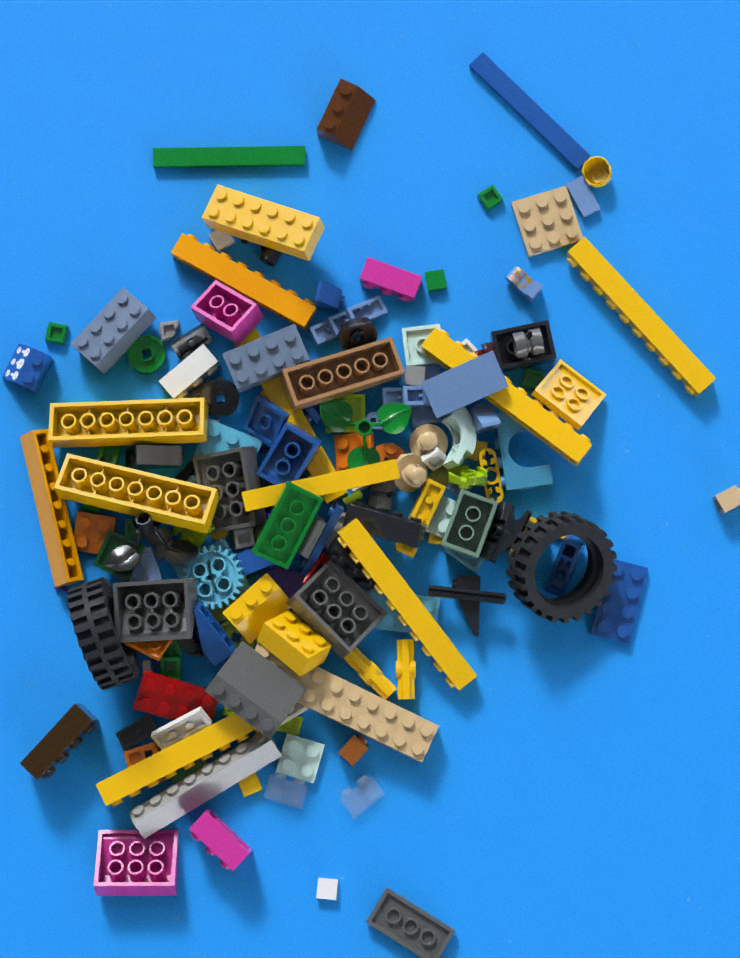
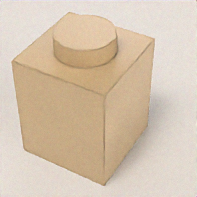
[712,485,740,515]

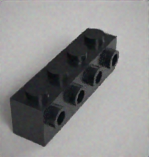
[343,501,427,548]

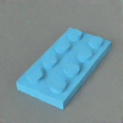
[363,588,441,633]

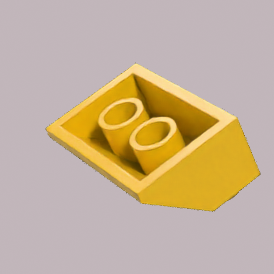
[222,573,291,644]

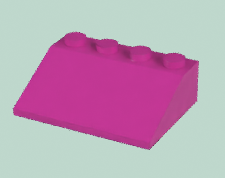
[94,830,179,896]

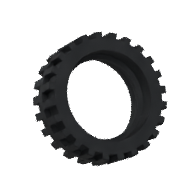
[506,511,618,623]
[67,577,139,690]

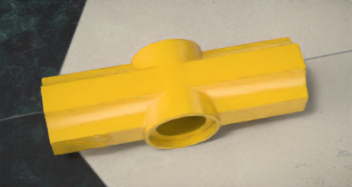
[396,639,416,699]
[344,647,397,700]

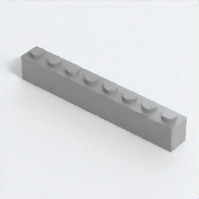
[129,732,282,839]

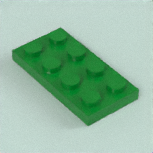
[251,481,324,570]

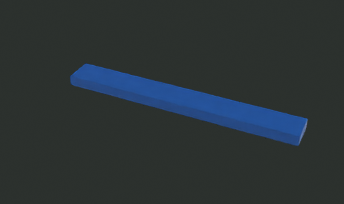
[469,52,591,170]

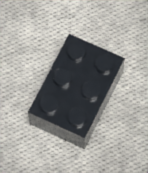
[490,320,557,372]

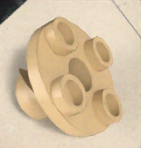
[409,424,448,456]
[391,453,428,492]

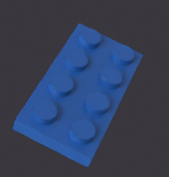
[590,559,648,644]

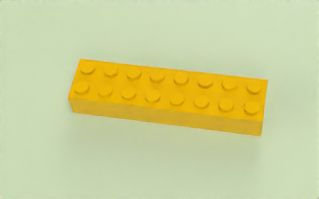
[48,398,209,448]
[54,453,220,534]

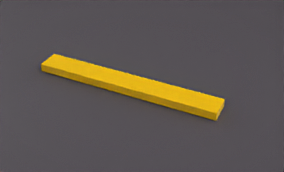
[241,459,400,512]

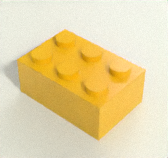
[256,610,332,676]

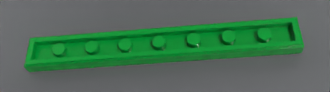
[153,146,305,168]

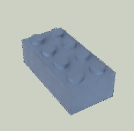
[71,288,156,374]
[222,324,310,393]

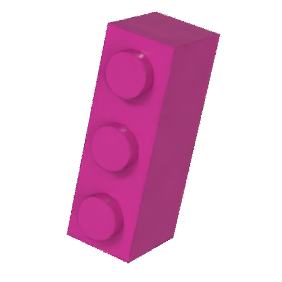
[360,257,422,302]

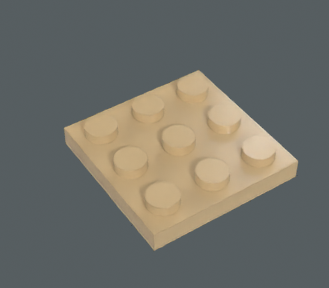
[511,186,583,257]

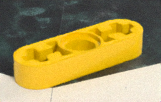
[478,448,504,503]

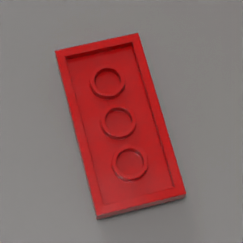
[133,670,218,720]

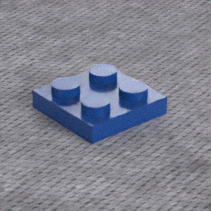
[244,395,290,448]

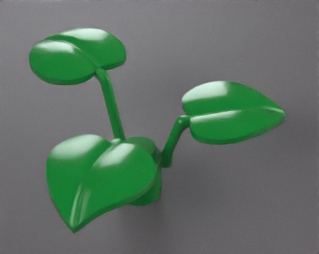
[320,400,412,469]

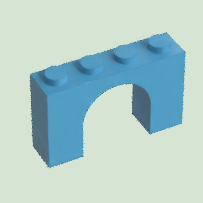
[492,412,553,493]

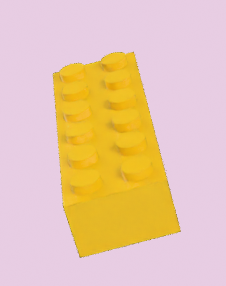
[201,184,325,261]

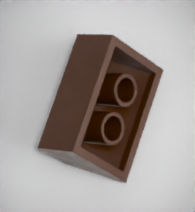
[317,79,376,151]

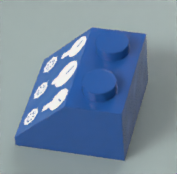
[2,344,54,394]

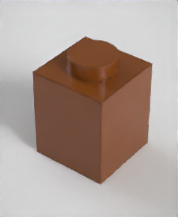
[338,734,369,766]

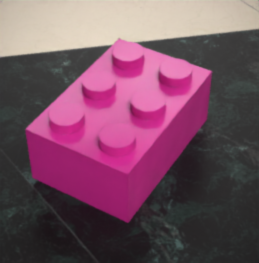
[190,280,264,345]
[189,809,252,871]

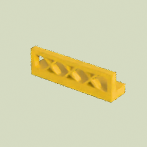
[393,478,446,558]

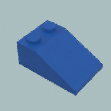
[256,422,323,485]

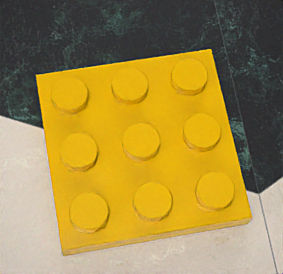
[531,359,607,430]

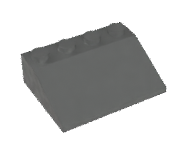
[193,446,267,533]
[286,560,387,659]
[113,578,197,643]
[205,641,307,739]

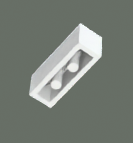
[159,344,220,399]

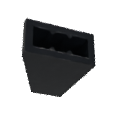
[125,445,184,470]

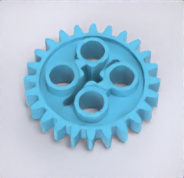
[181,545,246,609]

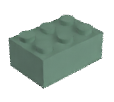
[440,489,498,560]

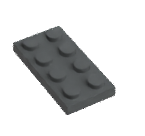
[366,887,455,958]

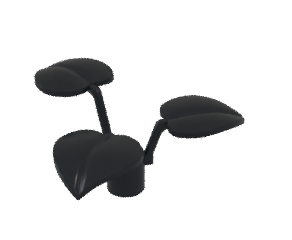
[104,513,199,572]

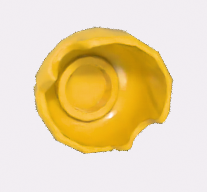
[582,156,612,188]

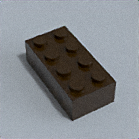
[20,703,98,780]

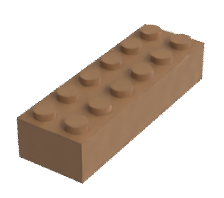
[279,337,405,412]

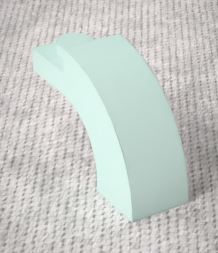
[441,407,476,470]

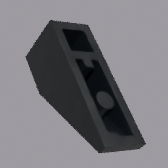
[452,576,480,636]

